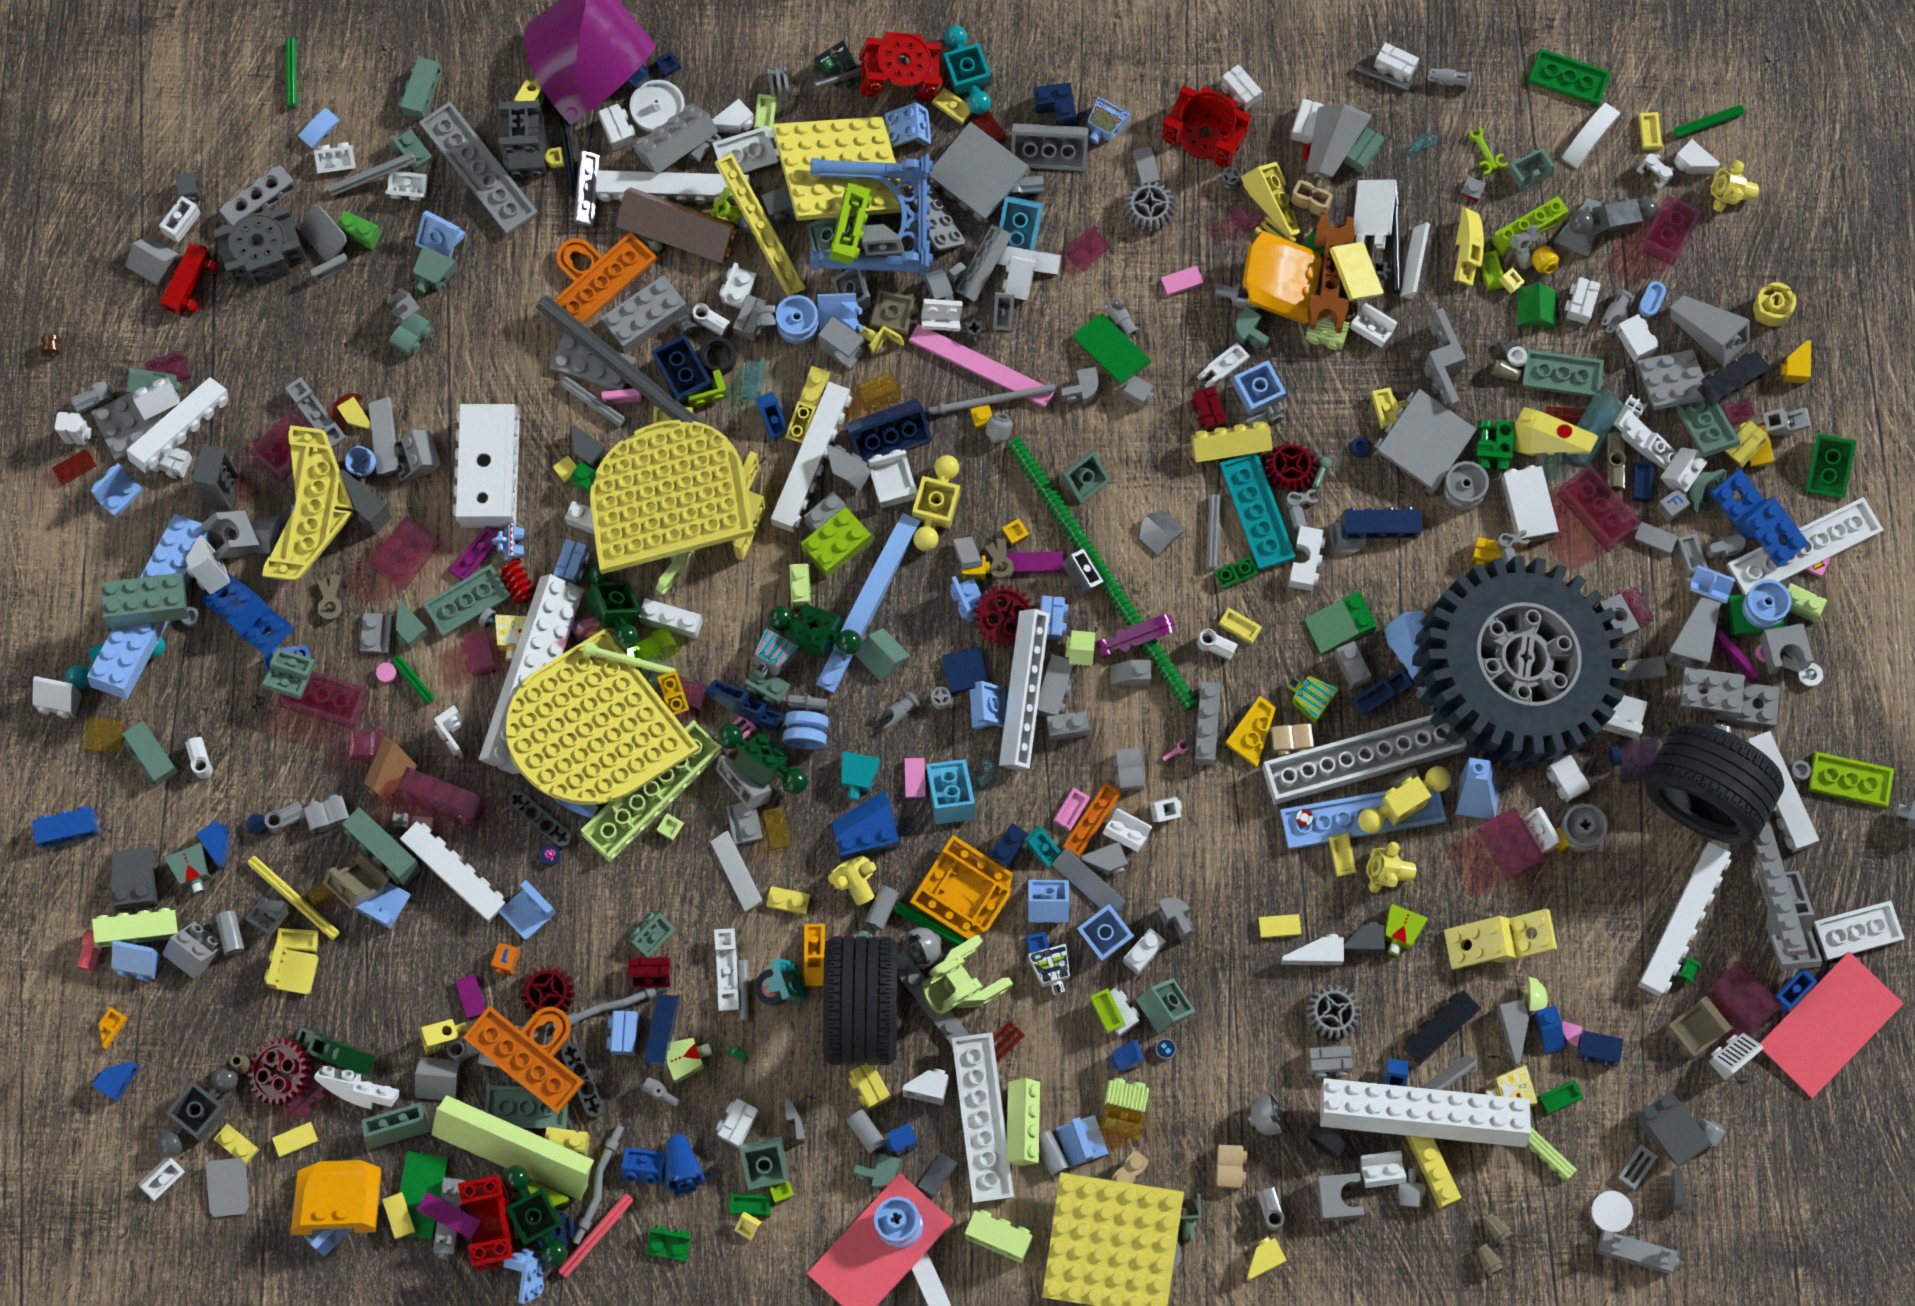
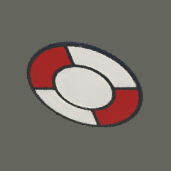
[1296,809,1313,826]

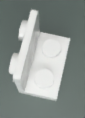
[1602,695,1647,739]
[434,705,465,760]

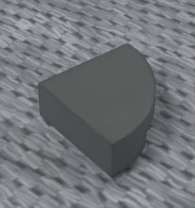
[1497,339,1522,360]

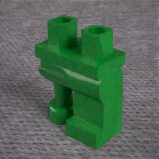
[1475,420,1515,473]

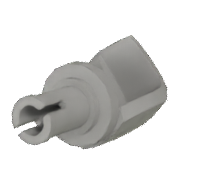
[1215,283,1259,311]

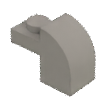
[924,269,954,301]
[1061,367,1099,406]
[1764,408,1811,437]

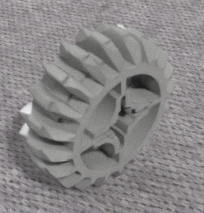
[1124,181,1175,232]
[1306,985,1361,1040]

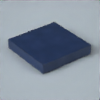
[942,647,989,694]

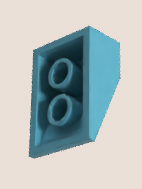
[999,196,1044,251]
[926,759,975,824]

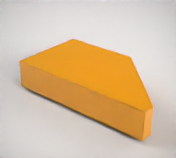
[98,1007,128,1050]

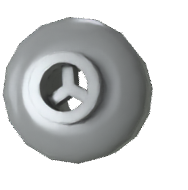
[985,413,1013,443]
[1698,1117,1724,1149]

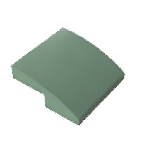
[262,648,315,700]

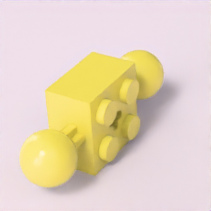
[912,455,960,551]
[1358,766,1451,833]

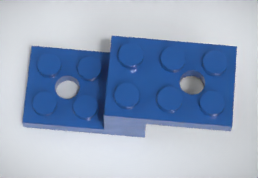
[1709,468,1809,568]
[200,572,295,657]

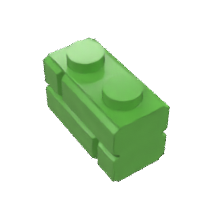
[336,211,381,249]

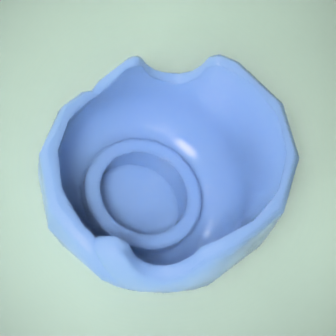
[344,446,376,477]

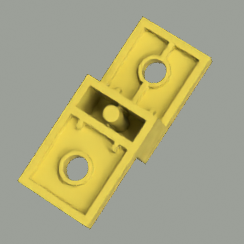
[732,451,766,561]
[1444,909,1557,970]

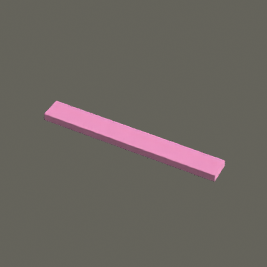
[909,324,1055,408]

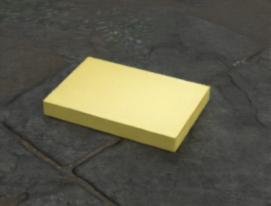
[1330,242,1384,301]

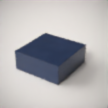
[655,51,681,77]

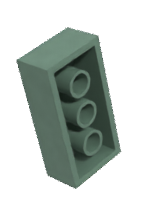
[101,573,188,629]
[342,807,422,887]

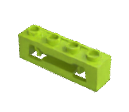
[828,183,872,265]
[1492,196,1569,257]

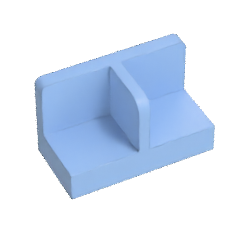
[1689,565,1735,603]

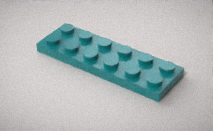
[1219,453,1296,571]

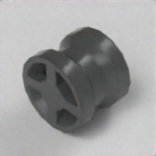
[1220,167,1240,190]
[674,314,698,337]

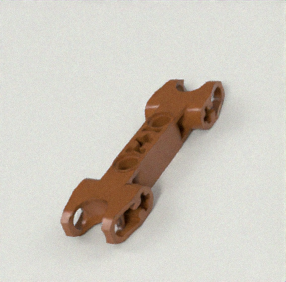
[1307,213,1355,333]

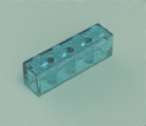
[1561,390,1624,468]

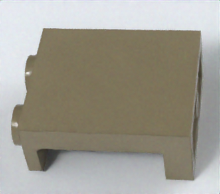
[323,853,390,909]
[1665,996,1732,1060]

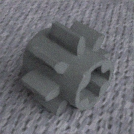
[1371,258,1391,282]
[962,318,986,344]

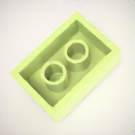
[965,1209,1032,1264]

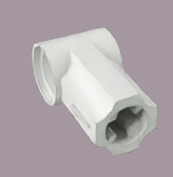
[693,303,730,337]
[1197,629,1238,660]
[185,737,213,779]

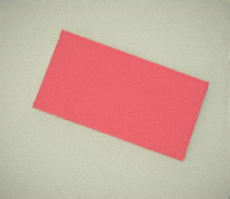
[1759,952,1904,1098]
[807,1173,954,1306]

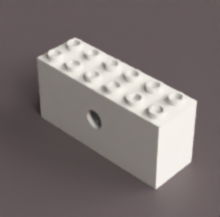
[453,404,520,528]

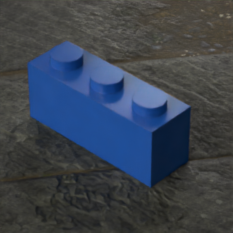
[32,806,100,848]

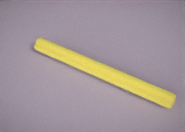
[247,856,340,940]

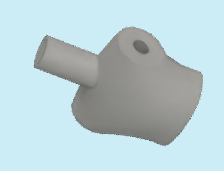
[642,1077,680,1107]
[1398,1168,1425,1208]

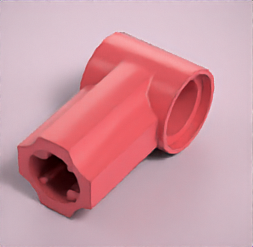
[77,929,106,972]

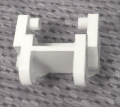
[1636,154,1675,191]

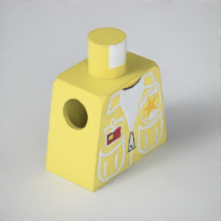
[495,615,527,662]
[1485,1065,1538,1107]

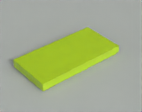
[1807,751,1894,808]

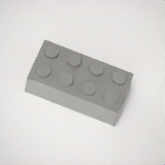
[632,104,719,174]
[601,275,688,354]

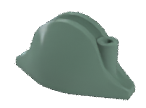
[1686,469,1727,514]

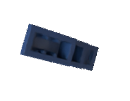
[1352,667,1415,716]
[706,680,786,732]
[644,994,680,1066]

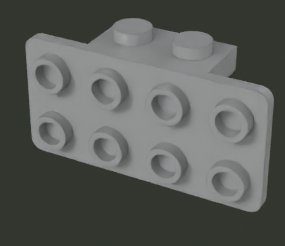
[900,182,965,251]

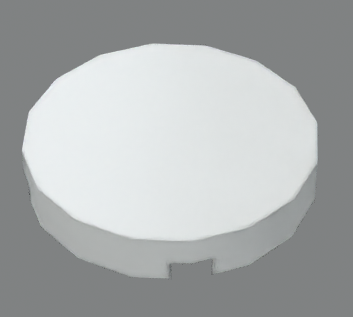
[1591,1191,1633,1233]

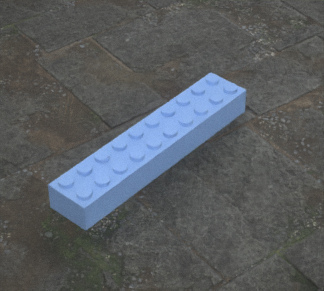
[87,514,213,700]

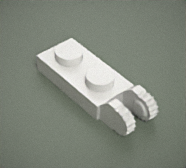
[1197,342,1250,388]

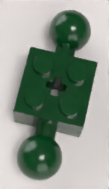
[586,564,641,649]
[768,603,862,659]
[717,724,808,794]
[503,1165,567,1267]

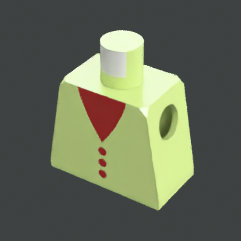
[667,1038,712,1084]

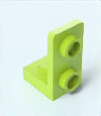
[688,369,727,407]

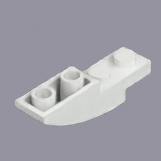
[1614,409,1677,470]
[314,1065,399,1109]

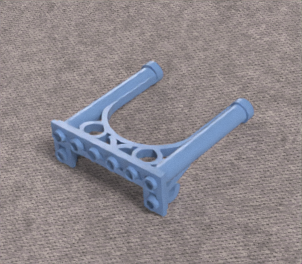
[810,154,933,277]

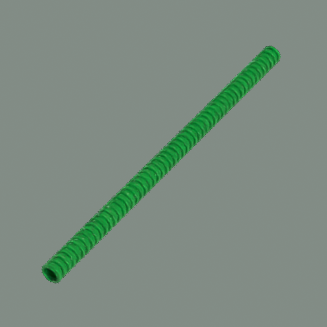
[1007,437,1199,711]

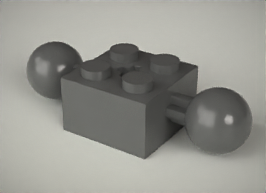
[737,186,803,233]
[1569,197,1658,237]
[157,1066,238,1158]

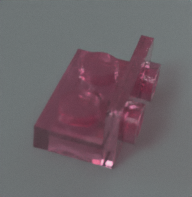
[1067,225,1110,272]
[144,351,192,382]
[283,1073,328,1120]

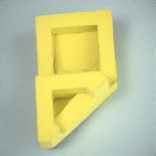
[337,397,372,431]

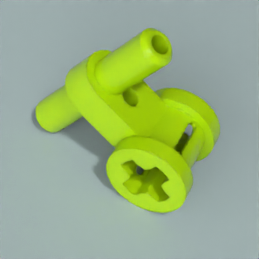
[710,187,741,223]

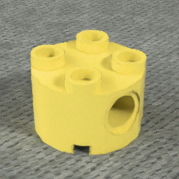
[1753,282,1796,327]

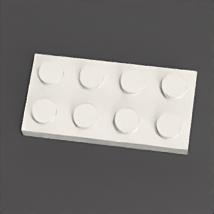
[1813,901,1905,961]

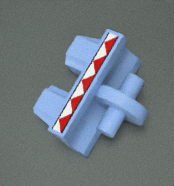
[492,522,524,562]

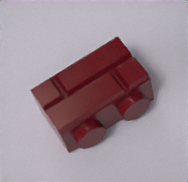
[1190,386,1228,432]
[628,957,671,988]

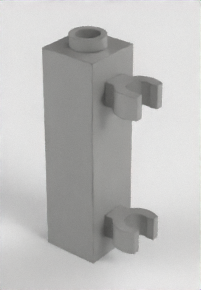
[433,1178,465,1260]
[1596,1230,1679,1274]

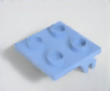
[817,293,863,332]

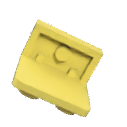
[264,944,319,995]

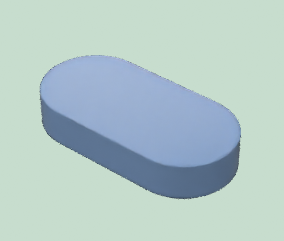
[1638,281,1666,318]

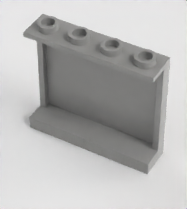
[928,122,1030,224]
[1373,389,1476,495]

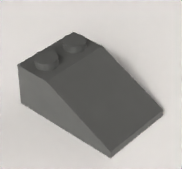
[340,469,392,534]
[111,846,158,911]
[1637,1091,1712,1168]

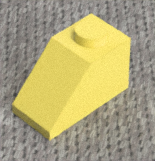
[1247,1237,1287,1282]

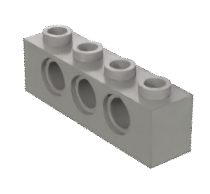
[219,165,297,227]

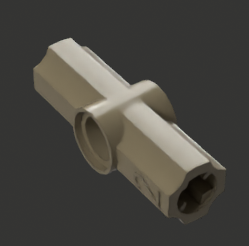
[1605,432,1626,492]

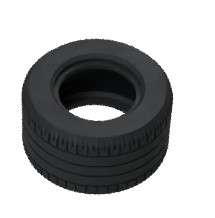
[1644,722,1784,845]
[823,936,898,1065]

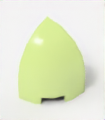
[1526,977,1548,1011]

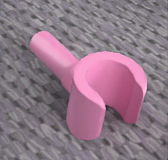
[1162,740,1189,761]

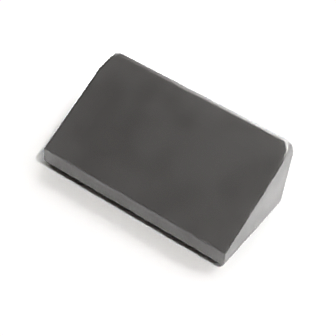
[917,1153,958,1198]

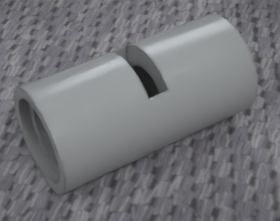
[864,885,899,931]
[215,910,244,956]
[847,1109,886,1155]
[1039,1130,1070,1177]

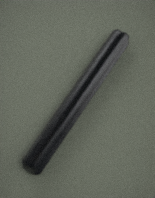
[556,110,577,197]

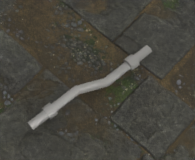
[552,986,671,1029]
[572,1124,624,1245]

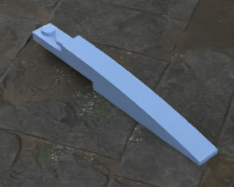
[816,513,921,694]

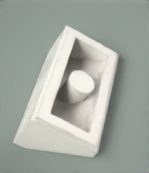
[138,1157,185,1201]

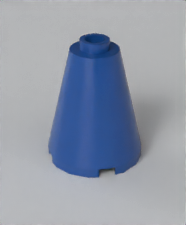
[664,1134,706,1194]

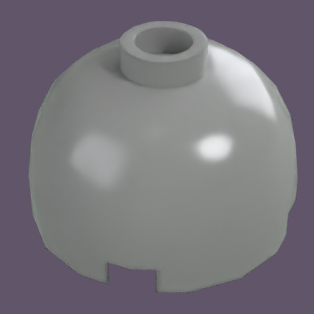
[903,927,941,969]
[1248,1093,1285,1136]

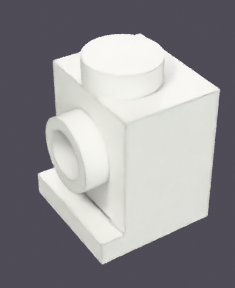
[1149,797,1182,822]

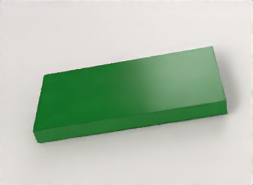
[1527,48,1611,107]
[1072,313,1151,385]
[391,1151,449,1240]

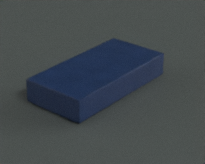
[1632,461,1654,502]

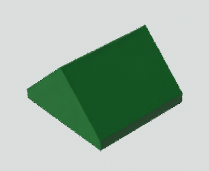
[1517,282,1556,327]

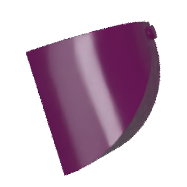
[524,0,657,125]

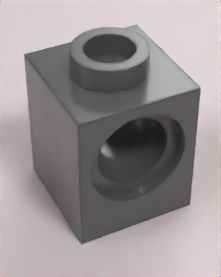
[176,172,201,203]

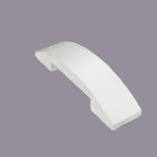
[1561,103,1621,169]
[996,246,1061,274]
[714,928,739,1011]

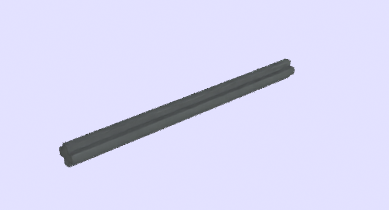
[536,295,705,424]

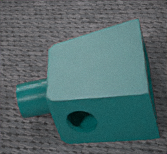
[841,751,881,801]

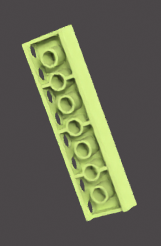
[581,720,724,862]
[431,1095,594,1201]

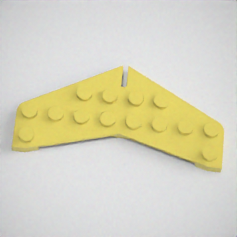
[262,425,354,581]

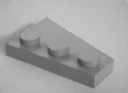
[1552,198,1602,256]

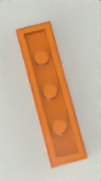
[1062,782,1122,859]

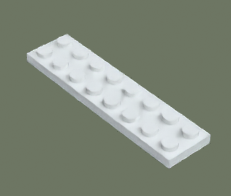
[1726,497,1883,595]
[952,1032,1014,1203]

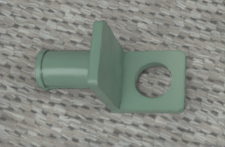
[1180,1193,1202,1240]

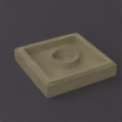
[870,290,916,335]

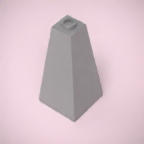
[1306,104,1371,180]
[1670,295,1750,366]
[1664,597,1721,669]

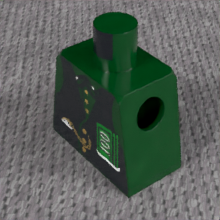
[814,40,857,88]

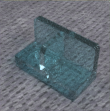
[742,357,766,400]

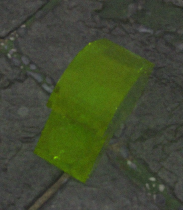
[634,629,680,661]

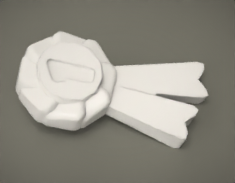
[1782,653,1823,687]

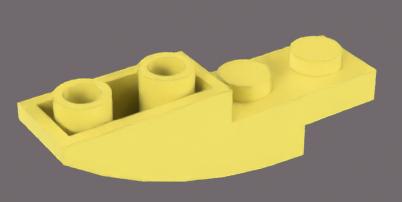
[1453,208,1484,286]
[785,366,830,443]

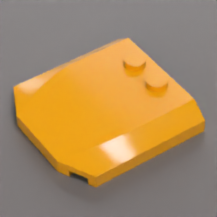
[1243,231,1322,324]
[909,835,1012,940]
[291,1160,382,1235]

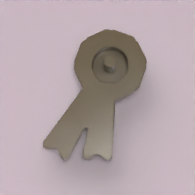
[985,537,1014,580]
[317,574,342,620]

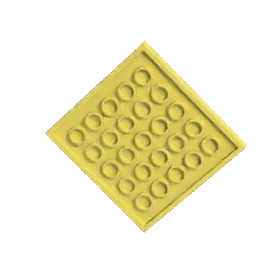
[772,116,908,221]
[1042,1172,1184,1306]

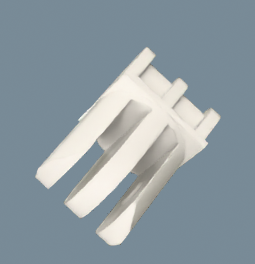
[1613,395,1647,426]

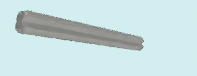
[328,152,416,196]

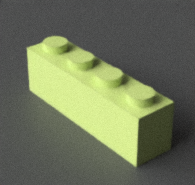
[92,908,178,948]
[1006,1078,1040,1166]

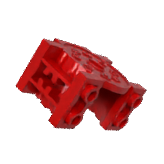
[859,32,943,102]
[1161,85,1252,168]
[458,1175,517,1272]

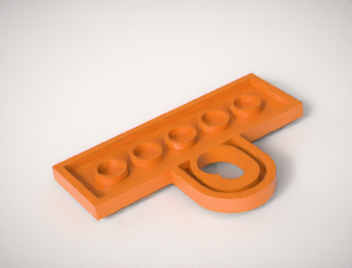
[554,232,657,325]
[463,1006,585,1114]

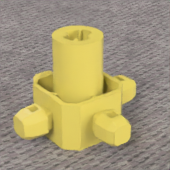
[1711,160,1759,212]
[1366,842,1416,893]
[828,856,876,905]

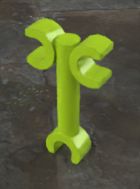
[1468,127,1508,177]

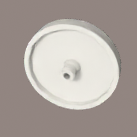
[630,80,685,132]

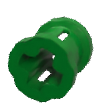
[1676,957,1701,984]

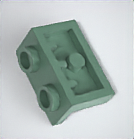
[391,129,433,172]
[744,666,791,706]
[627,911,676,958]

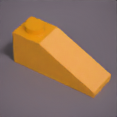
[804,924,825,986]

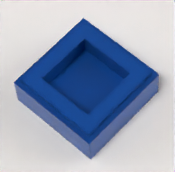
[1026,932,1050,954]

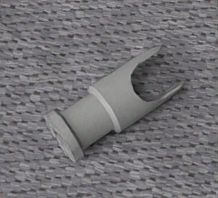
[1427,68,1472,89]
[1601,289,1633,333]
[1104,298,1140,339]
[875,691,920,731]

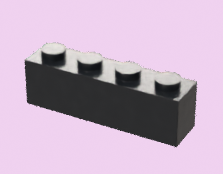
[1697,350,1771,407]
[1403,990,1481,1066]

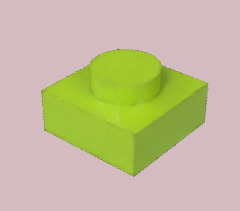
[769,1182,794,1203]

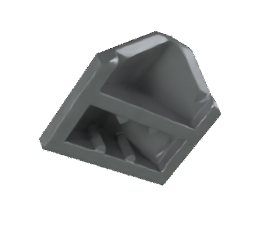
[1139,512,1185,557]
[250,516,282,554]
[244,897,289,936]

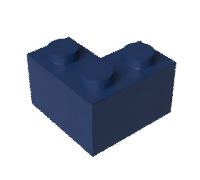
[1033,82,1076,127]

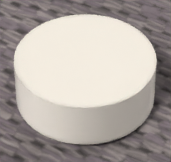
[1507,346,1527,367]

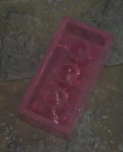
[1557,464,1642,553]
[278,671,370,731]
[397,767,485,828]

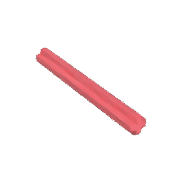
[558,1194,634,1278]

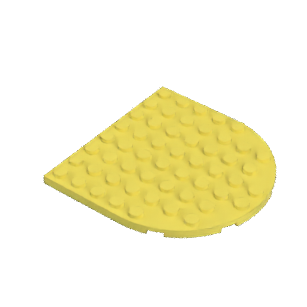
[590,420,755,574]
[506,629,699,805]

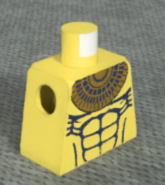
[420,1019,468,1056]

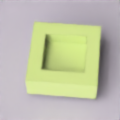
[657,813,685,841]

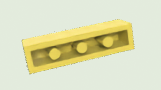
[1191,421,1273,462]
[1405,1135,1461,1209]

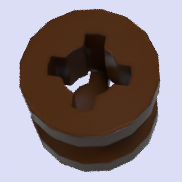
[41,335,61,356]

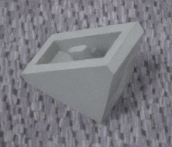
[993,292,1015,331]

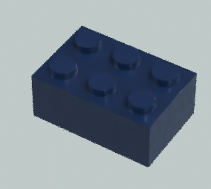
[651,334,713,405]

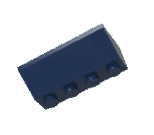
[845,398,933,463]

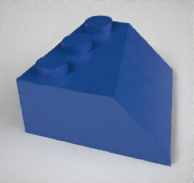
[832,790,900,861]

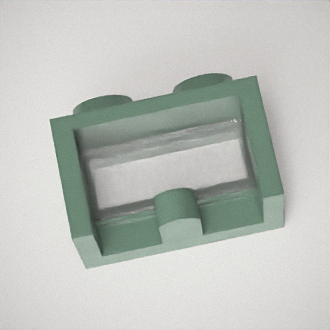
[1509,148,1555,192]

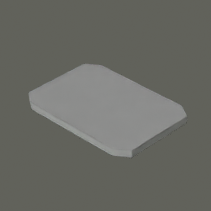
[299,205,347,261]
[206,1158,249,1217]

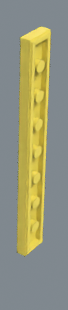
[714,153,806,297]

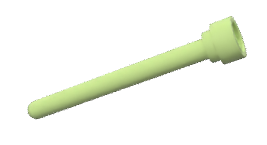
[582,640,676,674]

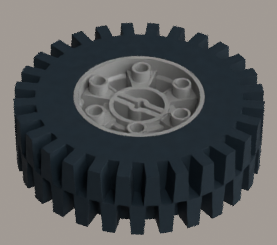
[1412,556,1629,770]

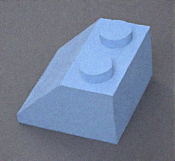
[1028,880,1069,923]
[111,940,161,982]

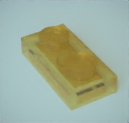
[762,806,792,851]

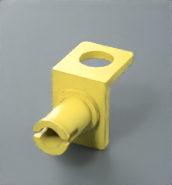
[859,325,904,355]

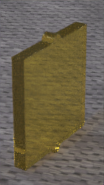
[83,717,125,754]

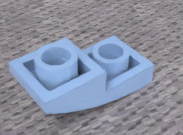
[298,108,340,148]

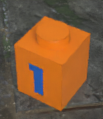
[491,942,520,976]

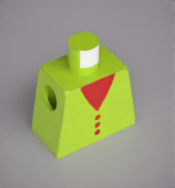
[1384,904,1428,956]

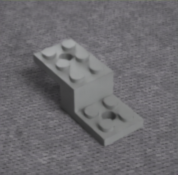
[1424,308,1466,414]
[1680,667,1780,727]
[1758,871,1822,970]

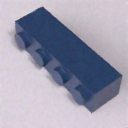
[1340,507,1423,539]

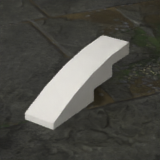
[912,1252,951,1306]

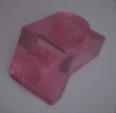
[1230,204,1260,233]
[1721,398,1755,424]
[570,616,600,641]

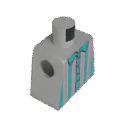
[753,628,799,678]

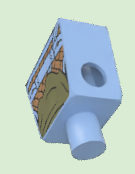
[1087,96,1130,144]

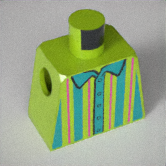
[1287,676,1338,724]

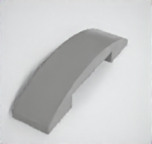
[285,377,346,447]

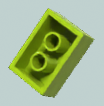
[801,506,872,578]

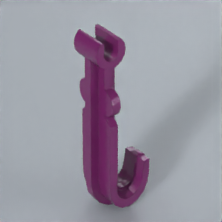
[1095,615,1176,658]

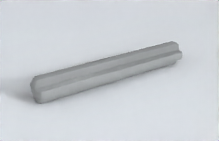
[560,376,625,427]
[1206,494,1220,570]

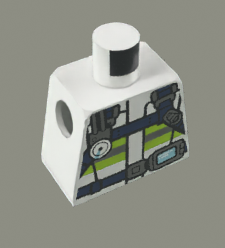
[1028,944,1070,995]

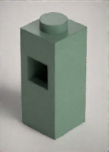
[126,368,180,393]

